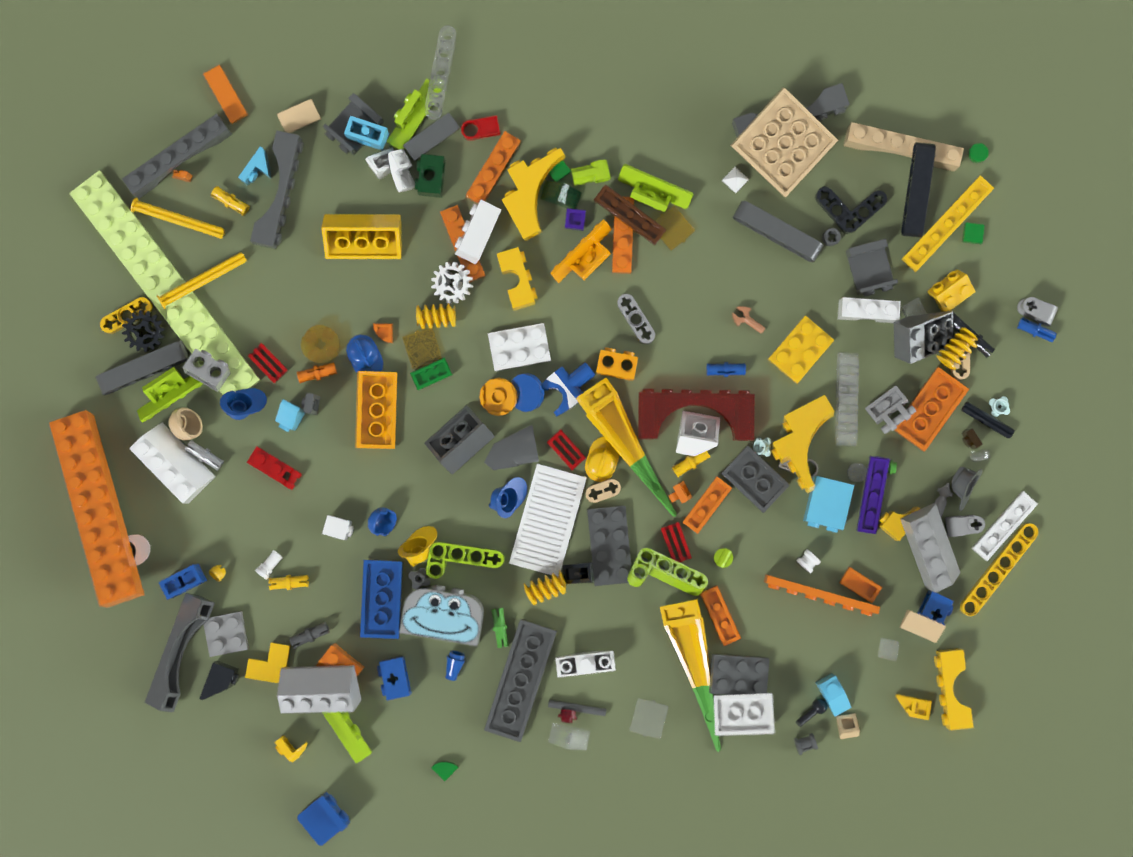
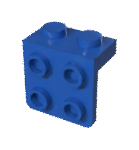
[297,792,351,846]

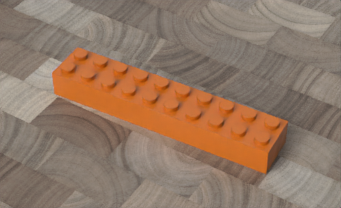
[49,410,145,608]

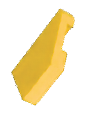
[895,694,932,720]

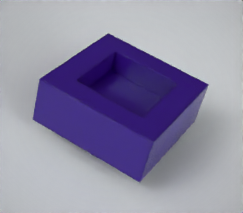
[565,208,586,231]

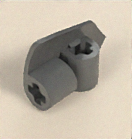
[484,425,539,470]

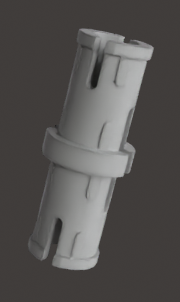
[185,440,224,471]

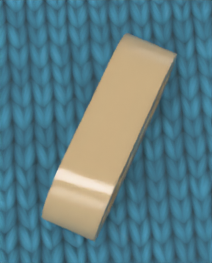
[950,352,970,380]
[585,479,621,503]

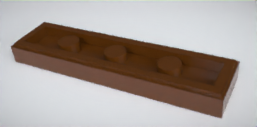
[594,184,666,246]

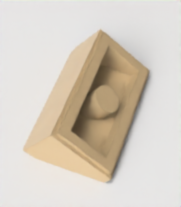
[277,99,321,133]
[900,610,946,643]

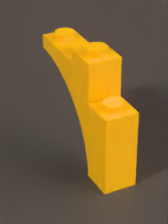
[502,148,566,241]
[771,395,834,493]

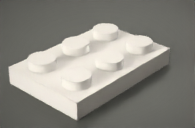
[488,323,551,371]
[714,693,775,736]

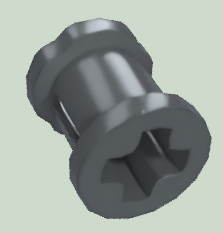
[794,733,818,755]

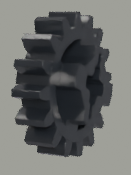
[122,310,165,352]

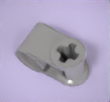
[1017,297,1058,326]
[945,515,985,537]

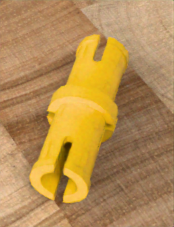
[211,186,250,216]
[672,451,710,477]
[268,575,309,590]

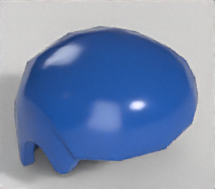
[368,507,397,536]

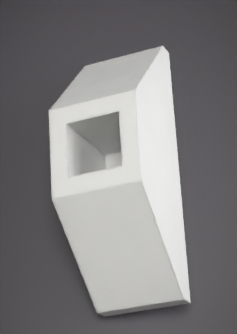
[555,651,616,677]

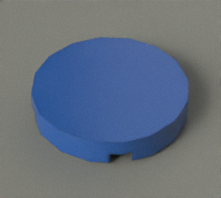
[511,373,545,412]

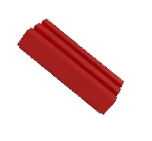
[248,343,289,383]
[547,430,586,470]
[661,522,692,562]

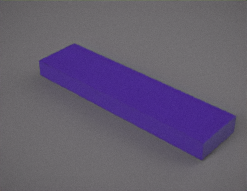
[856,455,890,534]

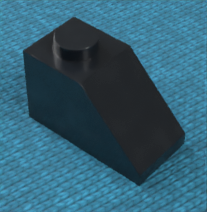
[199,661,239,700]

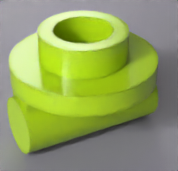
[714,548,733,568]

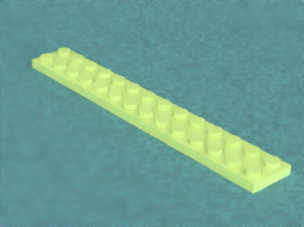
[69,170,261,395]

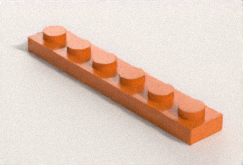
[764,575,880,616]

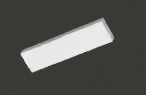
[972,491,1038,561]

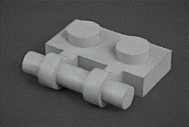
[865,386,916,434]

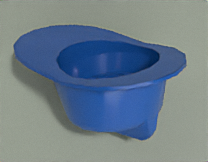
[346,335,383,373]
[220,388,267,420]
[489,477,527,518]

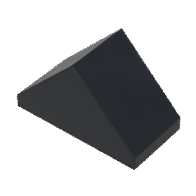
[562,562,594,584]

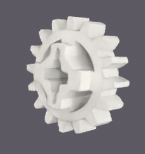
[431,262,473,304]

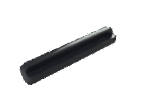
[961,402,1015,438]

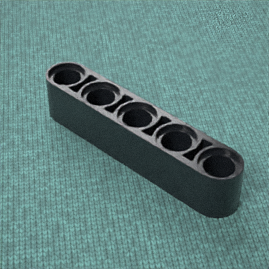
[901,142,936,238]

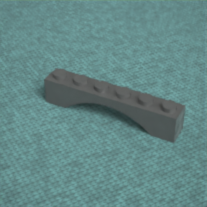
[732,83,850,137]
[122,114,232,199]
[250,130,304,249]
[145,593,215,712]

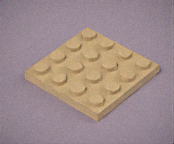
[730,87,838,198]

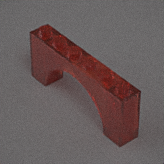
[638,389,755,441]

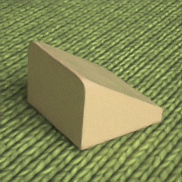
[836,713,860,739]

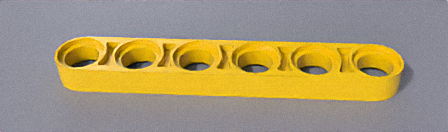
[960,523,1038,616]

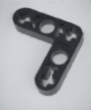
[815,187,887,234]

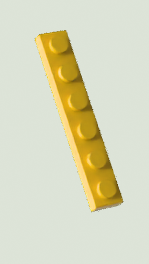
[902,175,994,272]

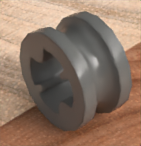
[822,228,841,246]

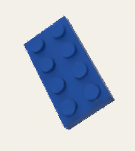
[360,560,403,639]

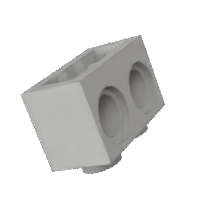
[183,348,230,392]

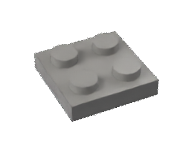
[204,611,249,657]

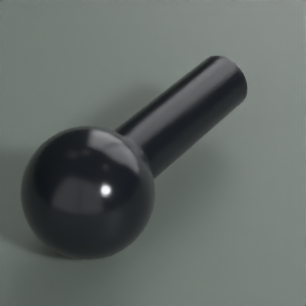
[796,698,828,727]

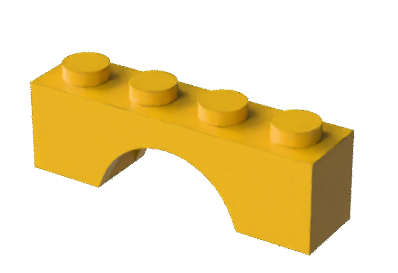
[934,648,974,730]

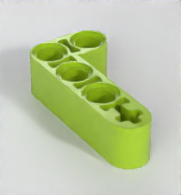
[426,542,505,579]
[627,548,708,596]

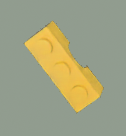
[497,247,537,311]

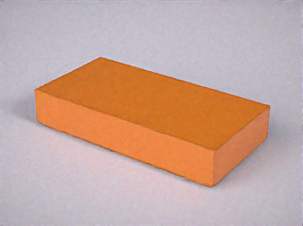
[839,567,882,604]

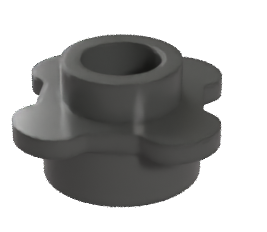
[408,568,430,590]

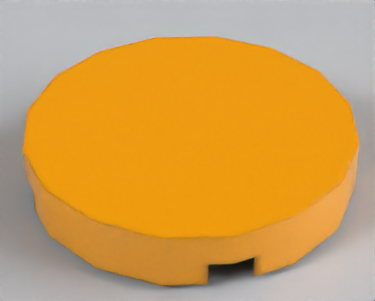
[479,377,518,416]

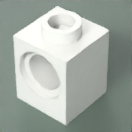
[322,515,354,540]

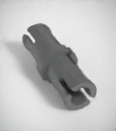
[289,622,330,649]

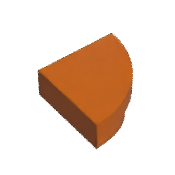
[172,170,192,183]
[373,323,393,343]

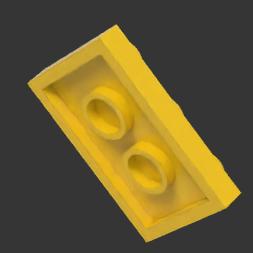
[768,315,834,384]

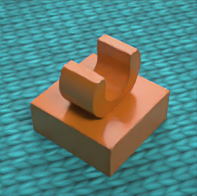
[668,481,693,504]

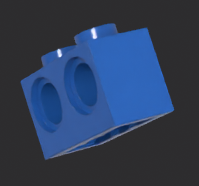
[158,564,207,600]

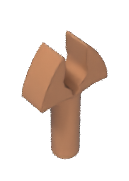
[732,306,765,334]

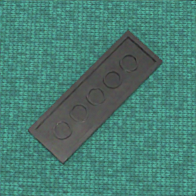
[484,619,557,742]

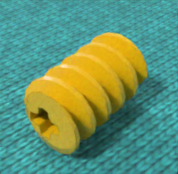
[416,303,456,329]
[936,327,978,371]
[524,570,567,605]

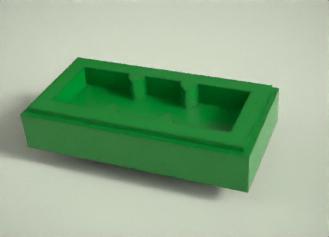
[410,357,453,391]

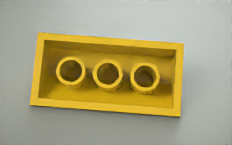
[321,214,402,259]

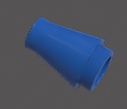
[445,650,466,681]

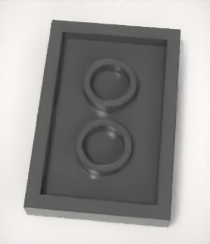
[721,446,790,513]
[709,654,770,695]

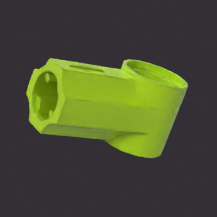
[571,160,611,186]

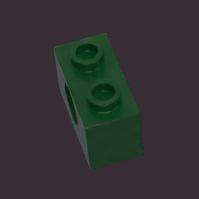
[415,154,446,198]

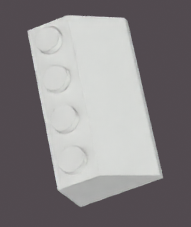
[129,422,216,504]

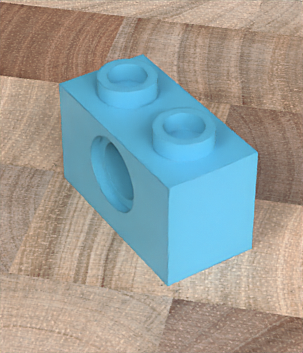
[344,116,389,151]

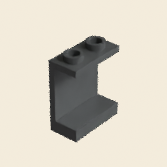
[323,93,384,156]
[846,239,898,297]

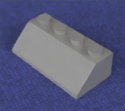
[900,503,961,593]
[277,665,361,713]

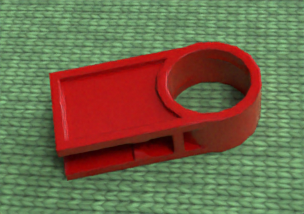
[461,115,500,141]

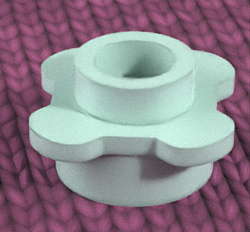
[989,396,1010,417]
[753,438,771,457]

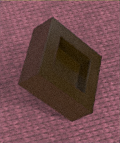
[961,428,983,449]

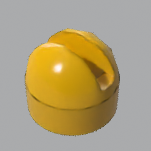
[208,565,226,582]

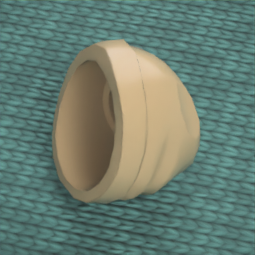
[169,407,203,440]

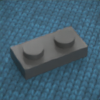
[301,393,320,415]

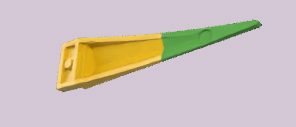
[576,378,677,517]
[660,599,721,752]

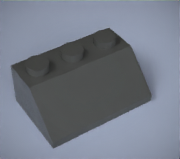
[424,405,495,475]

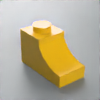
[878,507,920,541]

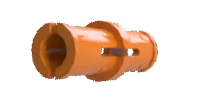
[297,362,337,383]

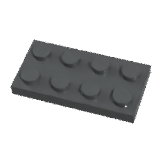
[587,506,631,586]

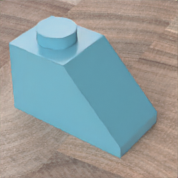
[275,400,305,432]
[815,673,851,717]

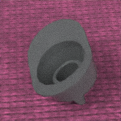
[952,467,983,511]

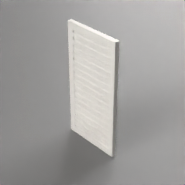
[509,464,587,577]

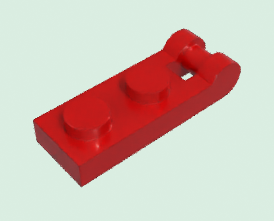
[246,446,302,490]

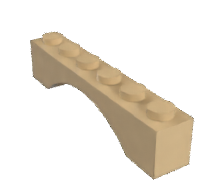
[843,122,964,172]

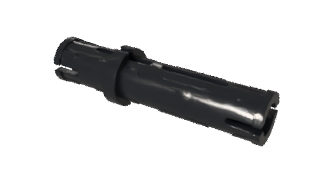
[952,310,995,358]

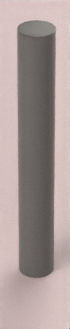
[548,700,606,716]

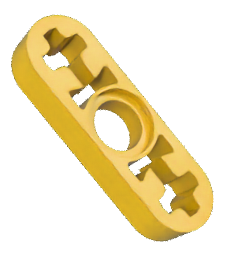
[100,297,153,334]

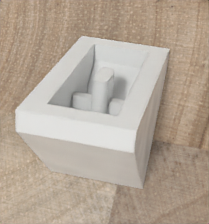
[365,148,395,180]

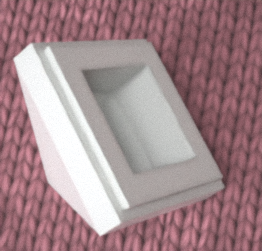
[722,167,749,193]

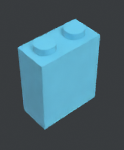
[803,476,854,533]

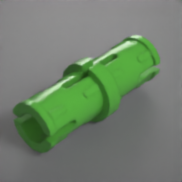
[491,608,509,648]

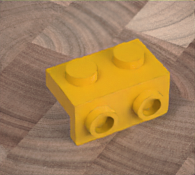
[927,269,976,312]

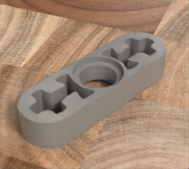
[617,294,655,344]

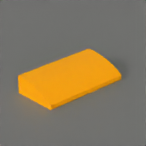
[355,371,397,449]

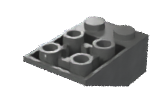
[894,311,953,364]

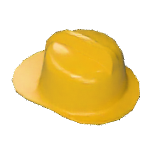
[585,437,619,482]
[398,526,438,567]

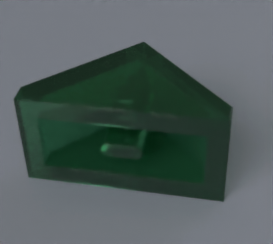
[540,181,582,209]

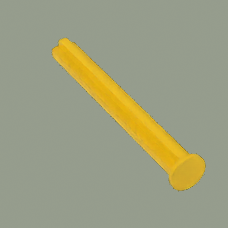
[131,197,225,239]
[157,252,246,309]

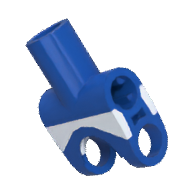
[541,362,596,417]

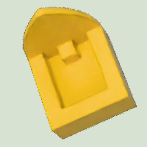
[275,735,308,762]

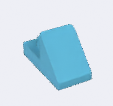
[238,147,272,185]

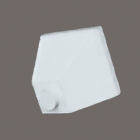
[676,411,720,456]

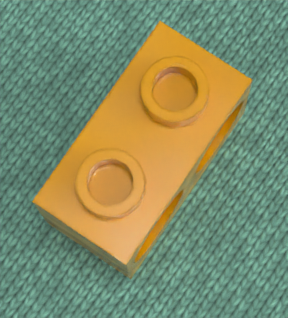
[596,347,638,381]

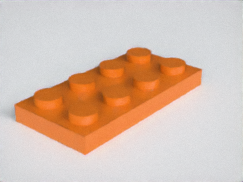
[894,367,969,452]

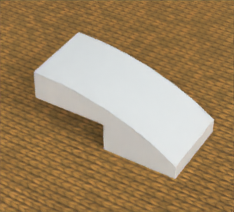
[388,149,415,192]

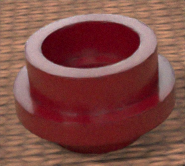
[558,709,577,723]

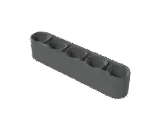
[733,200,823,263]
[96,341,189,395]

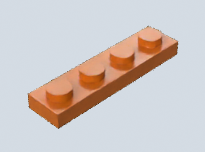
[466,131,521,204]
[612,197,634,274]
[440,205,485,283]

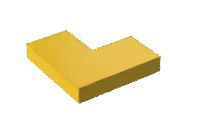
[245,642,291,683]

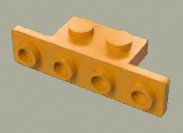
[550,220,611,283]

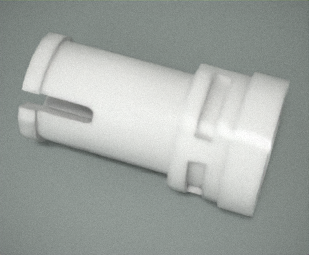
[255,550,283,580]

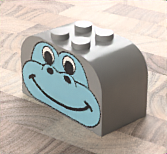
[400,585,484,646]

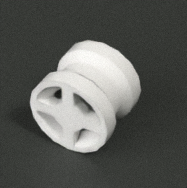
[796,549,821,574]

